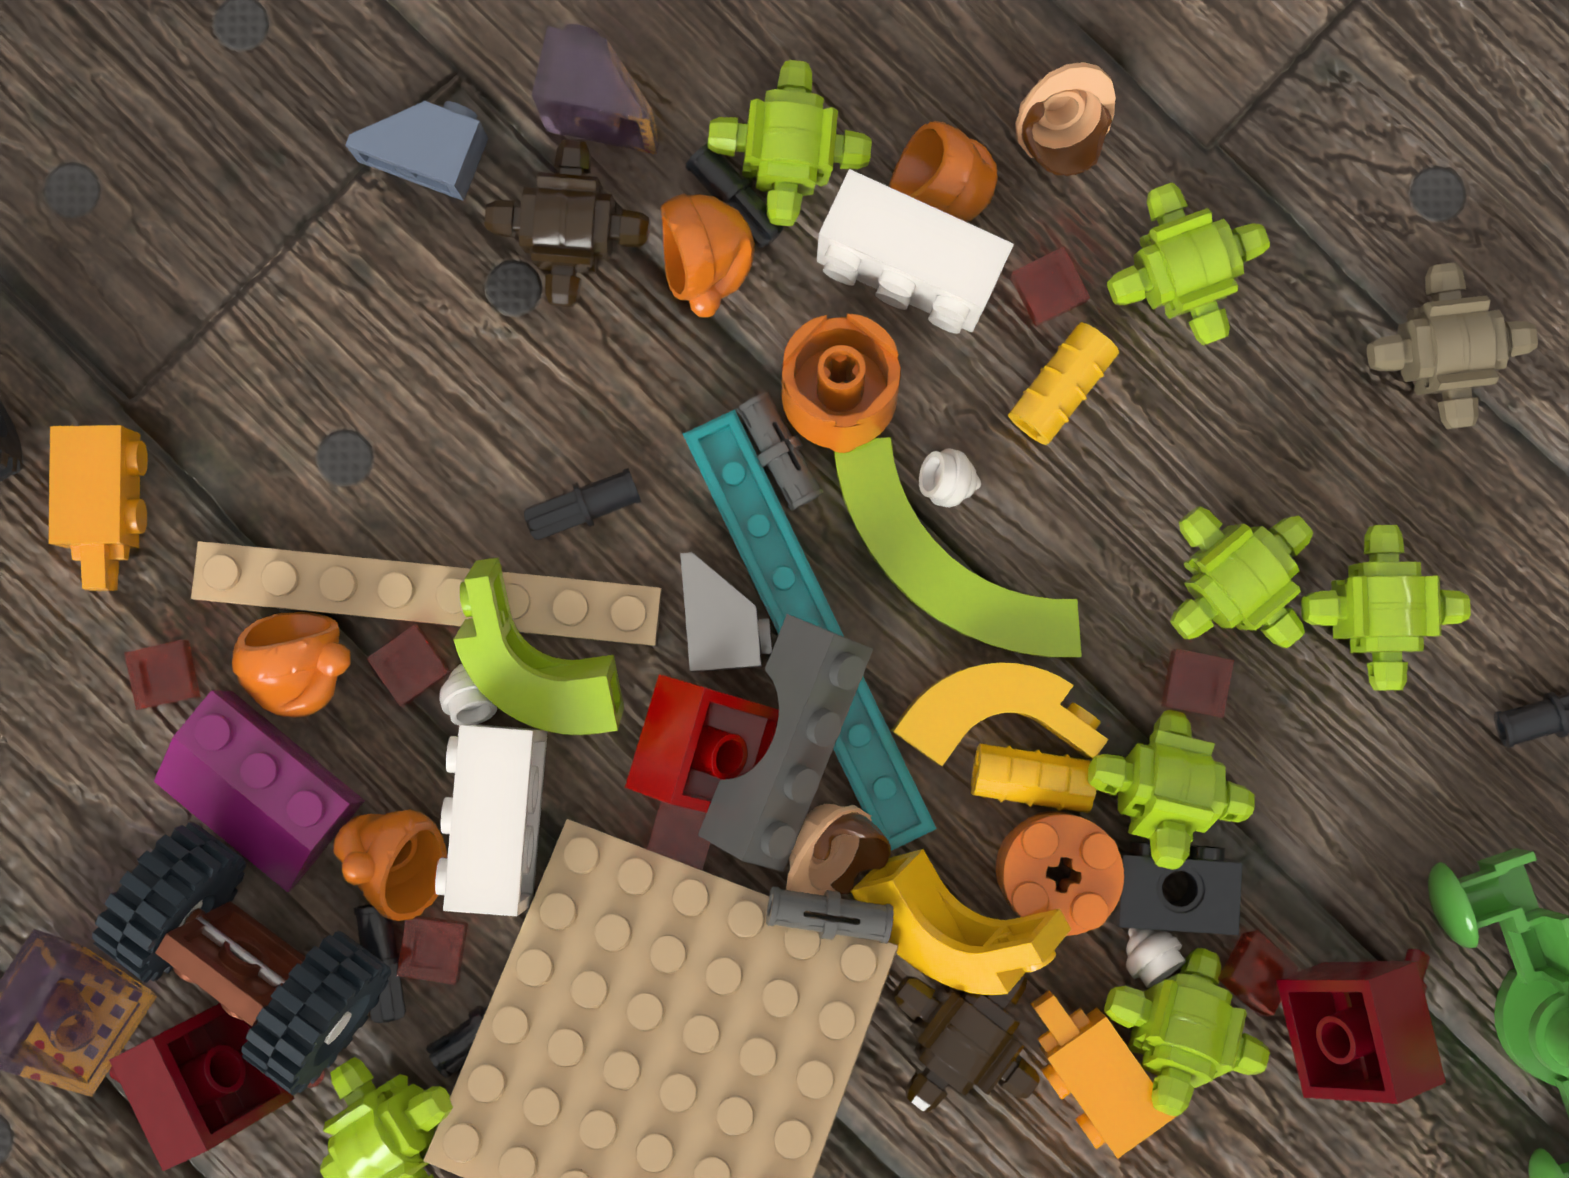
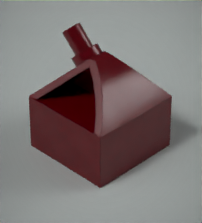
[1276,949,1446,1104]
[109,1003,295,1171]

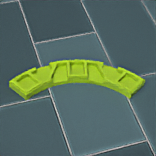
[833,437,1082,658]

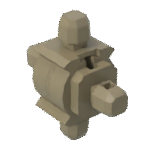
[1367,262,1538,429]

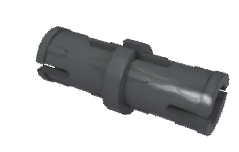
[736,391,824,511]
[766,887,894,944]

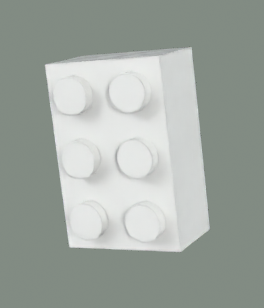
[817,169,1014,334]
[435,724,548,916]

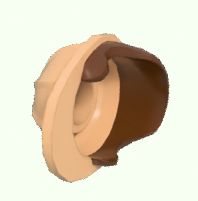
[1015,62,1116,176]
[786,804,891,896]

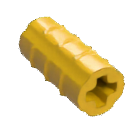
[1008,322,1119,445]
[971,743,1097,813]

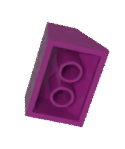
[154,690,365,892]

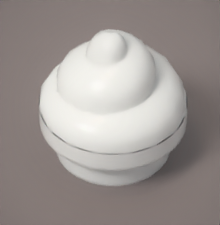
[919,448,981,508]
[439,664,497,725]
[1126,928,1186,988]

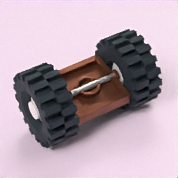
[92,822,391,1095]

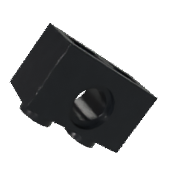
[1109,841,1243,935]

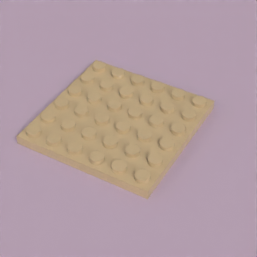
[424,819,898,1178]

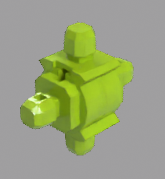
[707,60,872,226]
[1107,182,1270,346]
[1170,506,1313,648]
[1301,525,1471,691]
[1088,710,1255,870]
[1104,948,1270,1116]
[320,1057,453,1178]

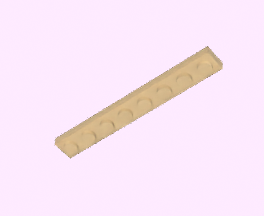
[191,541,662,646]

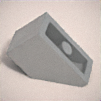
[680,552,772,673]

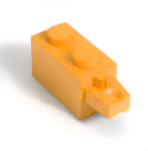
[48,425,148,591]
[1030,990,1177,1159]

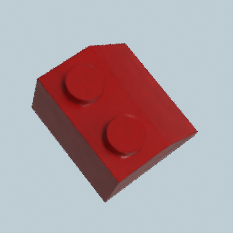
[625,674,779,813]

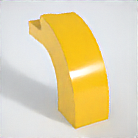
[891,663,1109,766]
[851,849,1071,995]

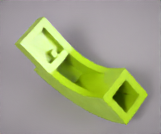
[453,557,624,735]

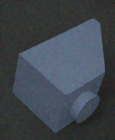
[345,101,488,201]

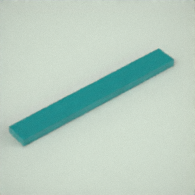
[683,409,937,851]

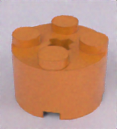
[782,314,901,453]
[996,811,1124,936]

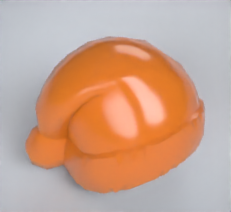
[888,121,998,222]
[661,194,755,317]
[232,612,351,717]
[333,809,447,921]

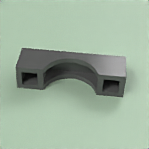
[698,614,873,871]

